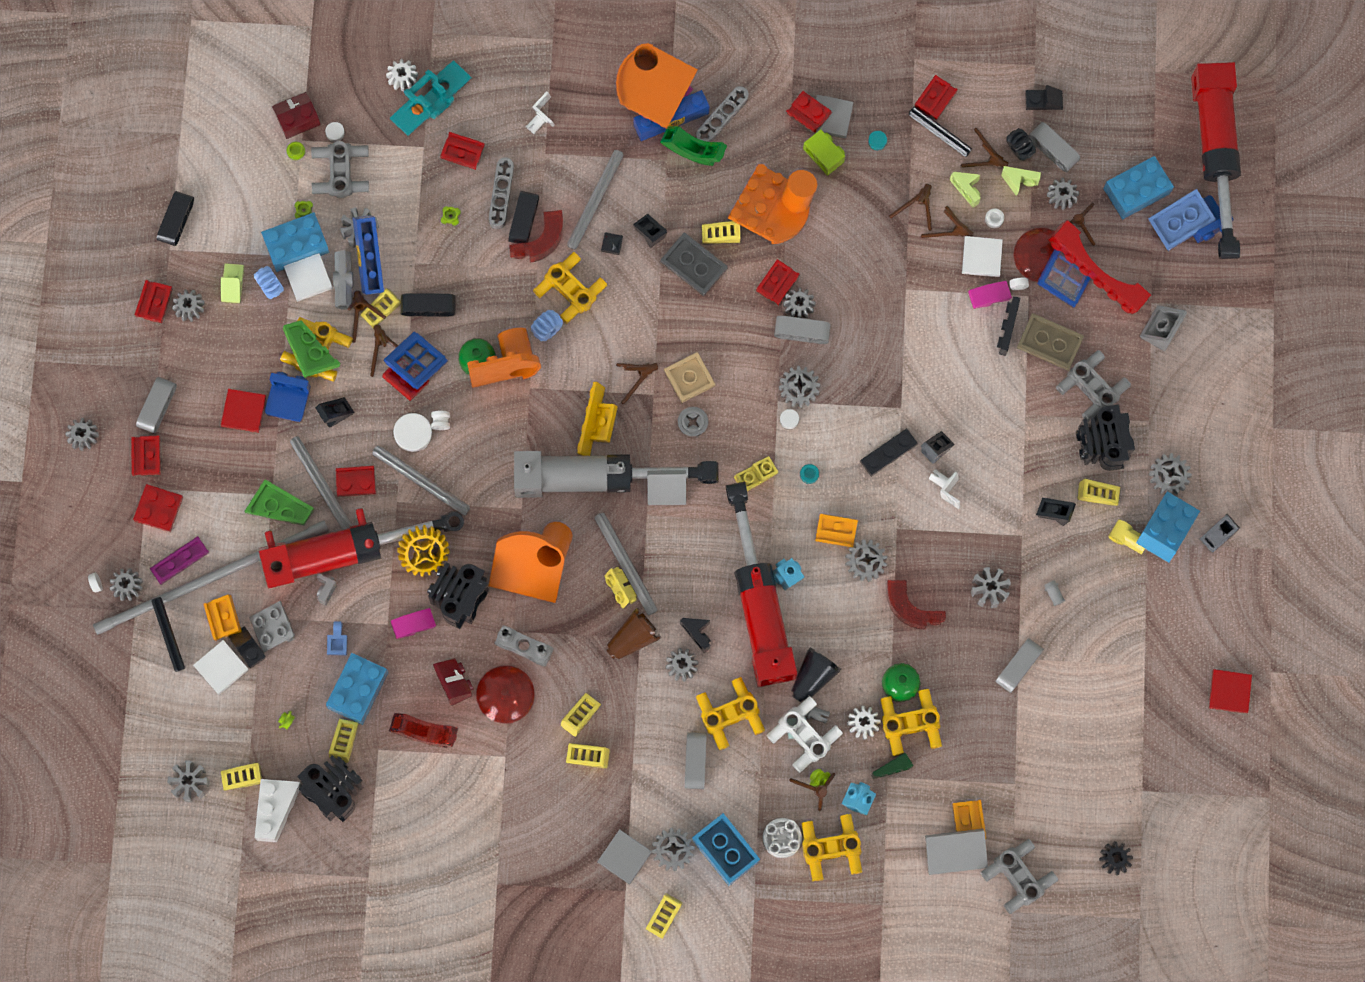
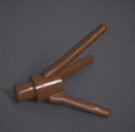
[961,128,1009,168]
[889,184,932,231]
[1069,203,1095,246]
[921,206,974,238]
[347,290,386,343]
[370,325,410,377]
[616,363,658,404]
[789,773,835,811]

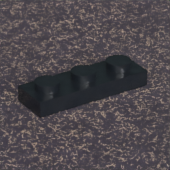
[997,296,1021,356]
[860,428,918,477]

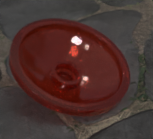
[1013,228,1068,282]
[476,665,535,724]

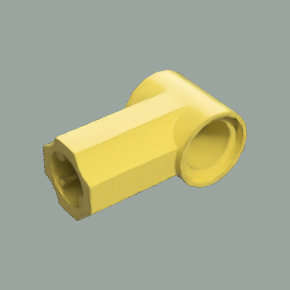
[1108,520,1145,554]

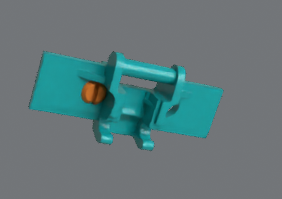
[390,60,472,136]

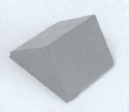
[1140,305,1187,351]

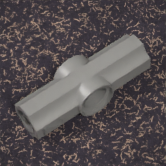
[333,250,354,310]

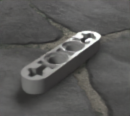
[696,86,749,142]
[489,157,514,229]

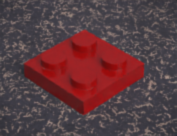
[133,484,183,533]

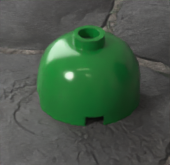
[458,338,496,375]
[881,663,921,703]

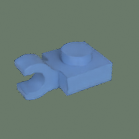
[327,621,348,655]

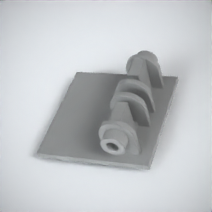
[249,601,295,653]

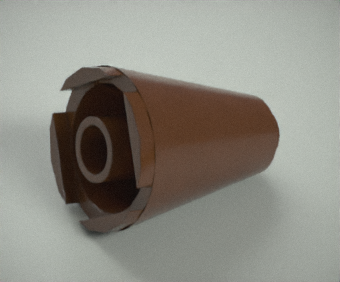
[606,608,661,659]

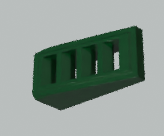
[871,753,913,779]

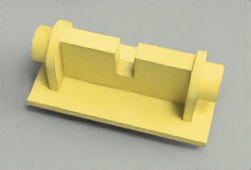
[604,567,637,609]

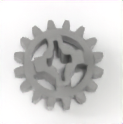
[779,366,820,408]
[1149,453,1192,495]
[845,539,888,582]
[651,828,695,871]

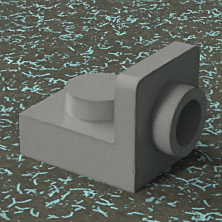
[317,573,337,605]

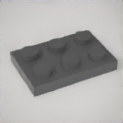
[660,232,728,296]

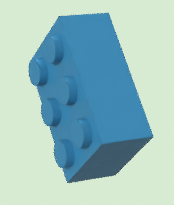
[1103,156,1174,220]
[261,212,330,272]
[1136,491,1200,563]
[326,653,388,725]
[692,813,760,886]

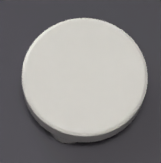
[393,413,432,452]
[763,818,802,858]

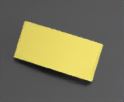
[734,456,778,491]

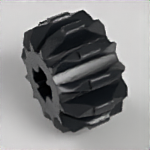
[1006,128,1036,161]
[1099,841,1133,876]

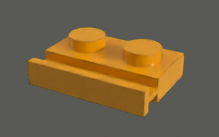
[815,513,858,547]
[203,594,242,641]
[952,800,986,840]

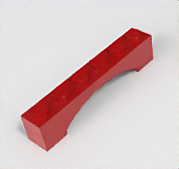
[1048,220,1151,314]

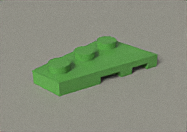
[283,320,341,378]
[244,480,315,525]

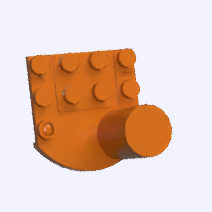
[616,43,698,129]
[728,164,817,245]
[467,327,541,388]
[488,522,573,603]

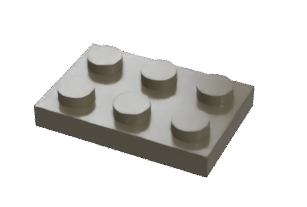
[1017,313,1084,371]

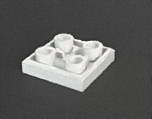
[962,236,1003,277]
[284,253,333,302]
[193,640,249,695]

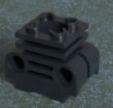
[1076,404,1135,471]
[427,562,489,629]
[297,755,364,822]

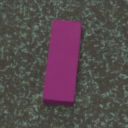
[149,536,209,585]

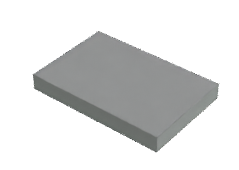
[925,829,988,875]

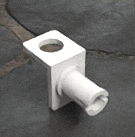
[525,91,555,134]
[929,469,961,509]

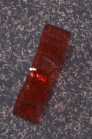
[509,210,564,263]
[886,580,946,630]
[389,713,459,748]

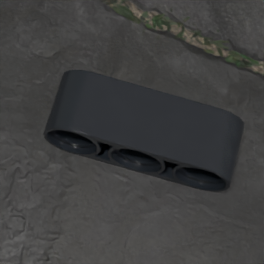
[157,191,194,246]
[508,191,539,246]
[400,293,456,317]

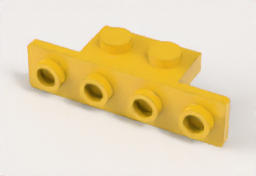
[577,382,618,456]

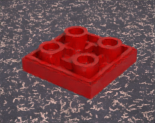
[221,389,266,433]
[1209,669,1252,714]

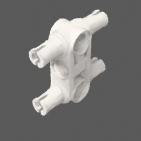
[766,696,843,773]

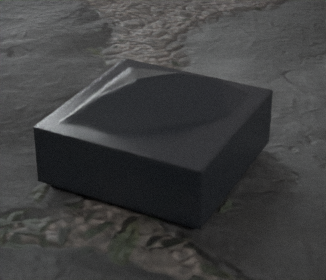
[601,232,623,255]

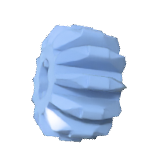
[254,266,284,299]
[531,310,563,341]

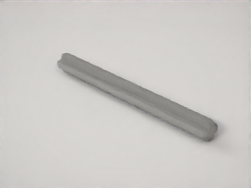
[567,150,623,250]
[290,436,352,530]
[372,445,470,515]
[595,513,657,615]

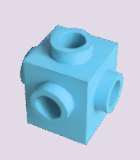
[773,558,804,590]
[842,782,876,815]

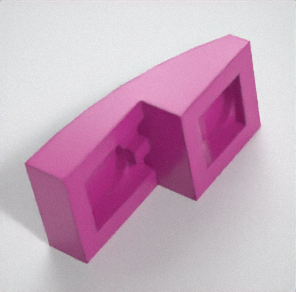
[968,281,1012,309]
[390,608,436,639]

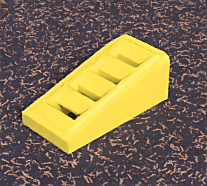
[702,221,740,244]
[361,288,401,328]
[1077,479,1120,506]
[561,693,601,737]
[329,719,358,763]
[566,743,610,768]
[221,763,262,791]
[646,893,683,939]

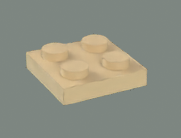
[664,352,715,403]

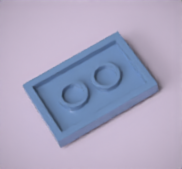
[1148,189,1216,251]

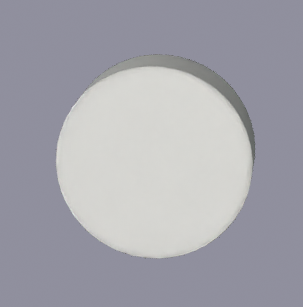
[325,122,345,142]
[985,209,1004,228]
[1009,278,1029,290]
[780,409,799,429]
[88,572,103,593]

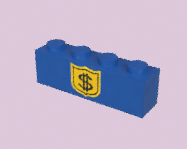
[633,90,710,141]
[352,215,384,295]

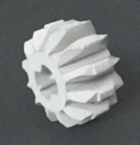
[386,59,418,91]
[847,706,881,739]

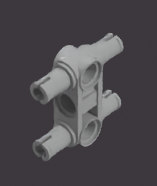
[311,141,369,198]
[1056,350,1131,422]
[494,625,554,667]
[980,839,1058,914]

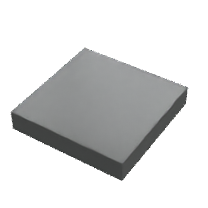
[810,95,853,138]
[647,470,686,505]
[597,829,651,885]

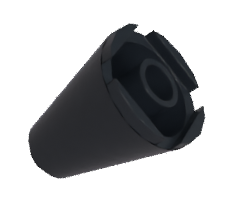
[791,647,841,703]

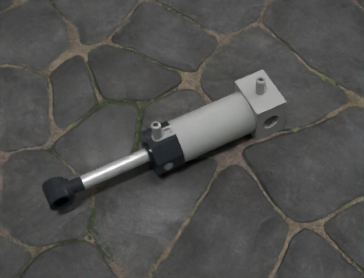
[514,451,719,498]

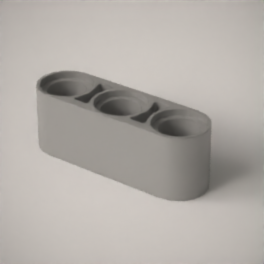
[1028,122,1080,172]
[774,316,831,344]
[136,377,177,434]
[995,638,1044,693]
[685,732,707,789]

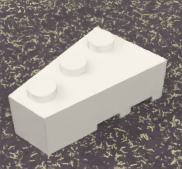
[255,779,302,842]

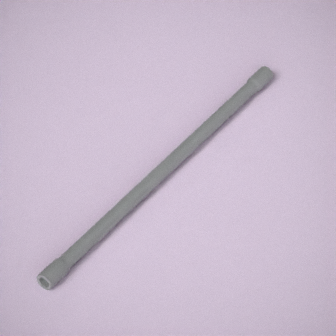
[93,521,329,635]

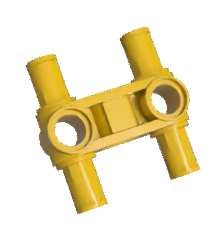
[533,252,607,324]
[280,317,353,382]
[696,677,765,750]
[880,689,942,756]
[801,814,862,882]

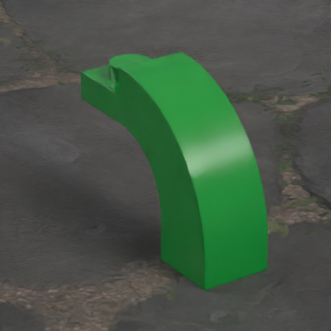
[660,126,727,166]

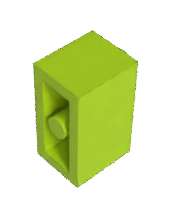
[803,129,845,176]

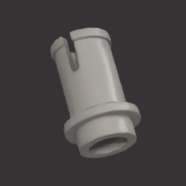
[1044,580,1065,606]
[805,707,830,724]

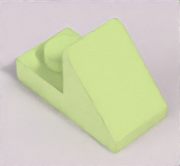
[1001,166,1041,196]
[950,172,981,208]
[221,264,244,303]

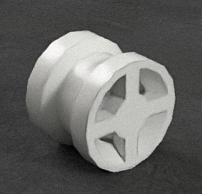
[431,411,450,430]

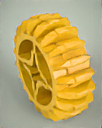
[397,525,450,577]

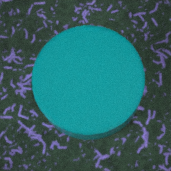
[868,131,887,151]
[800,464,819,484]

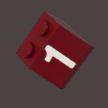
[272,92,321,139]
[433,658,474,706]

